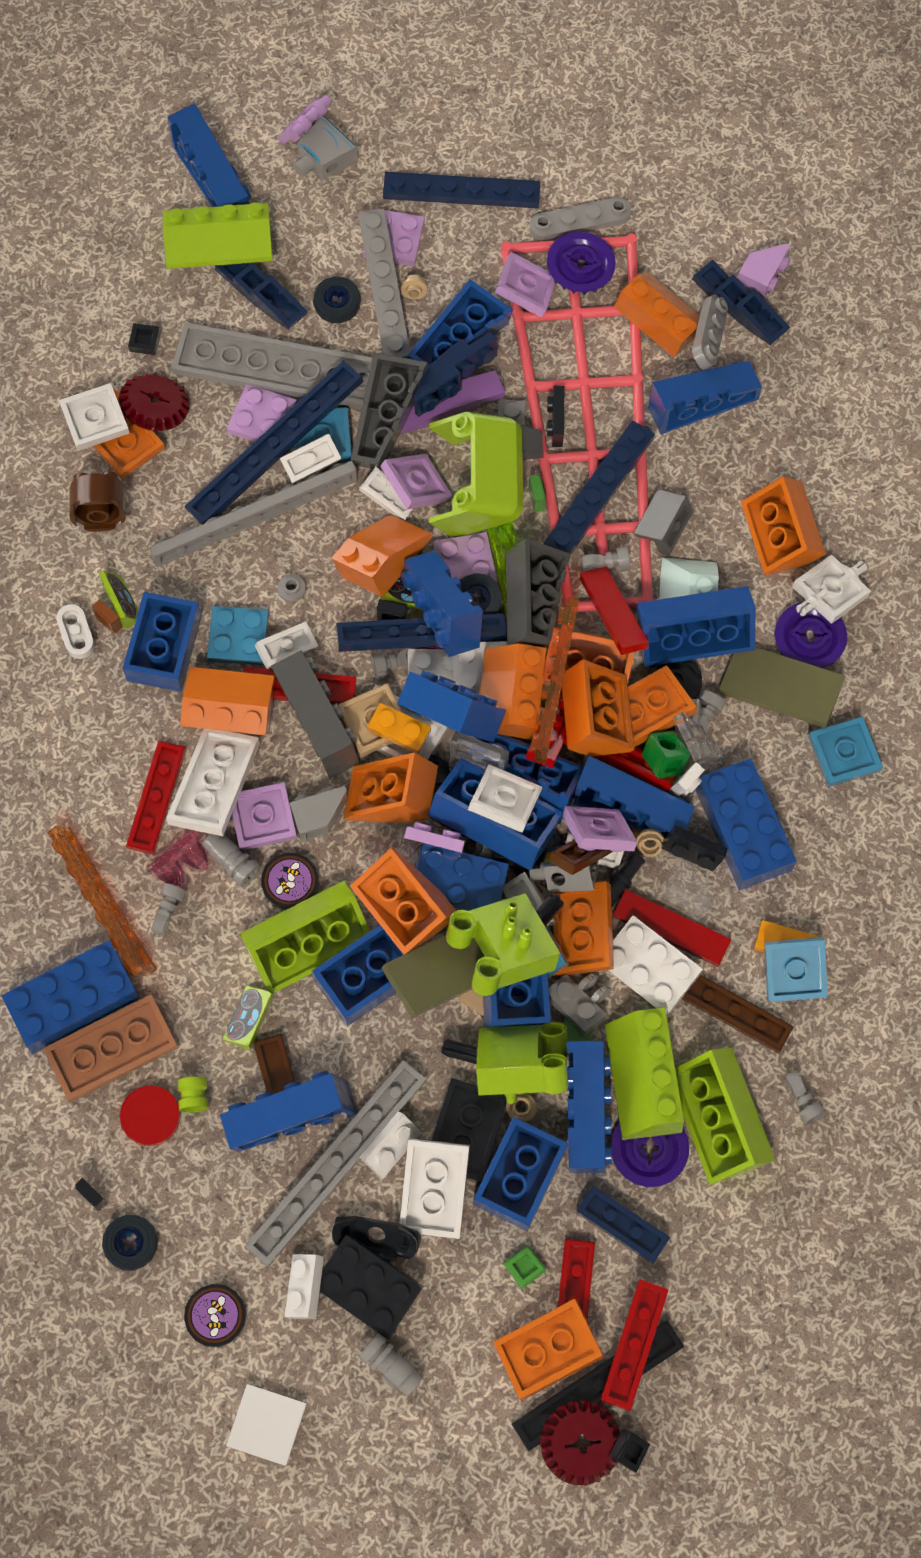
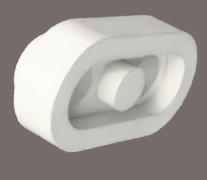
[57,604,94,659]

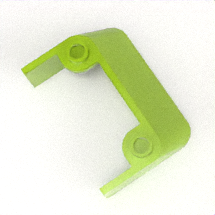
[429,412,523,538]

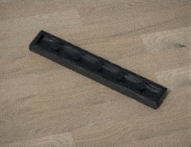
[511,1320,684,1452]

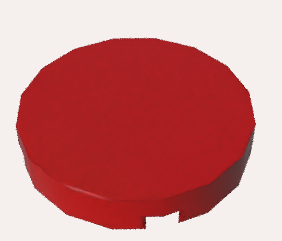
[119,1085,180,1146]

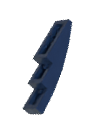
[692,260,790,346]
[215,263,308,330]

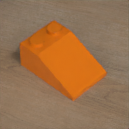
[331,514,433,597]
[343,752,438,823]
[350,848,456,955]

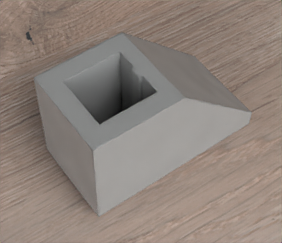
[290,786,347,842]

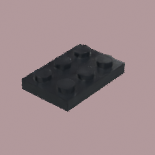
[431,1078,507,1184]
[320,1233,424,1340]

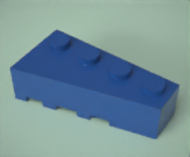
[167,103,251,207]
[407,279,513,367]
[648,361,762,434]
[401,550,483,657]
[465,734,584,824]
[573,756,695,838]
[567,1041,612,1173]
[220,1071,358,1152]

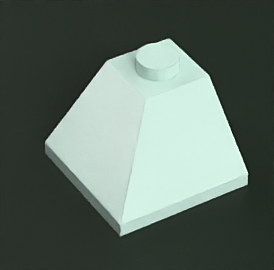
[659,557,719,599]

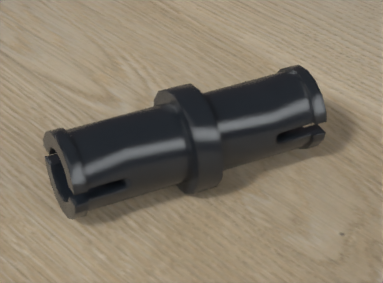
[609,851,645,908]

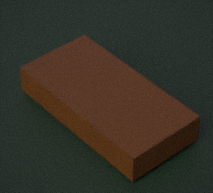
[253,1034,295,1094]

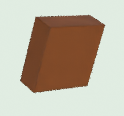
[92,600,123,633]

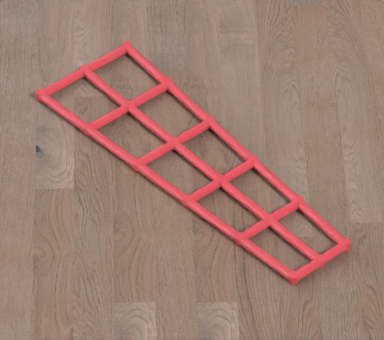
[501,234,653,614]

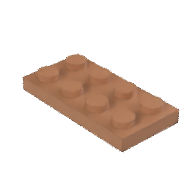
[43,994,178,1103]

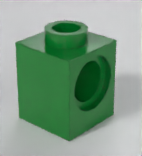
[642,731,690,778]

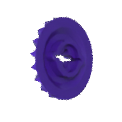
[547,232,616,295]
[774,602,847,668]
[610,1123,689,1188]

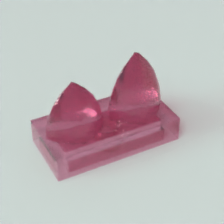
[146,830,208,886]

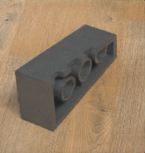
[351,352,430,471]
[506,538,571,648]
[271,650,360,779]

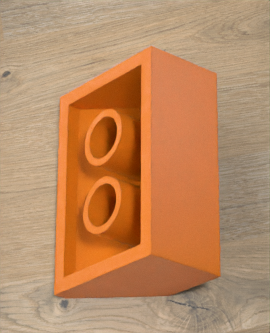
[614,272,700,358]
[741,476,826,575]
[543,626,635,687]
[479,643,546,739]
[561,659,634,756]
[180,666,275,735]

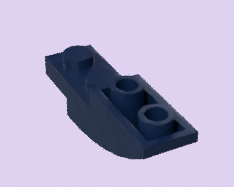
[414,332,498,417]

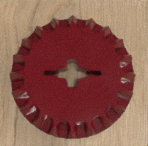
[119,372,190,431]
[540,1401,620,1486]

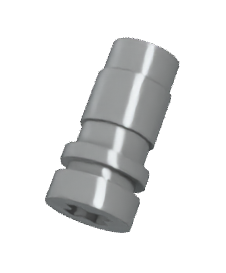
[202,834,261,887]
[359,1333,423,1397]

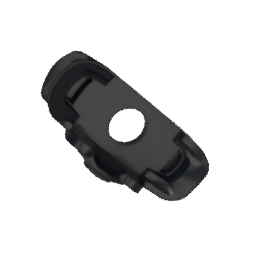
[332,1216,421,1262]

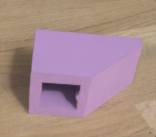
[738,244,791,299]

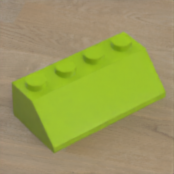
[163,203,273,269]
[239,881,370,994]
[605,1007,684,1140]
[675,1047,775,1185]

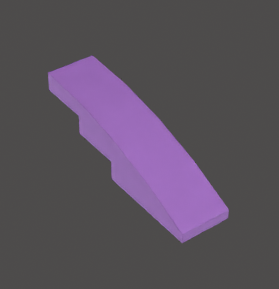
[400,370,505,434]

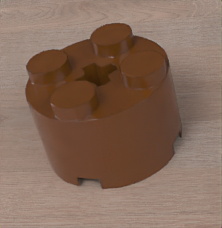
[69,471,126,532]

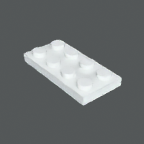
[166,729,260,836]

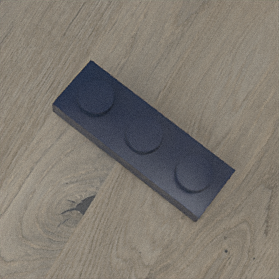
[576,1186,670,1264]

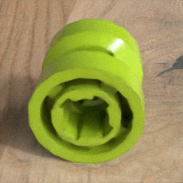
[177,1077,209,1113]

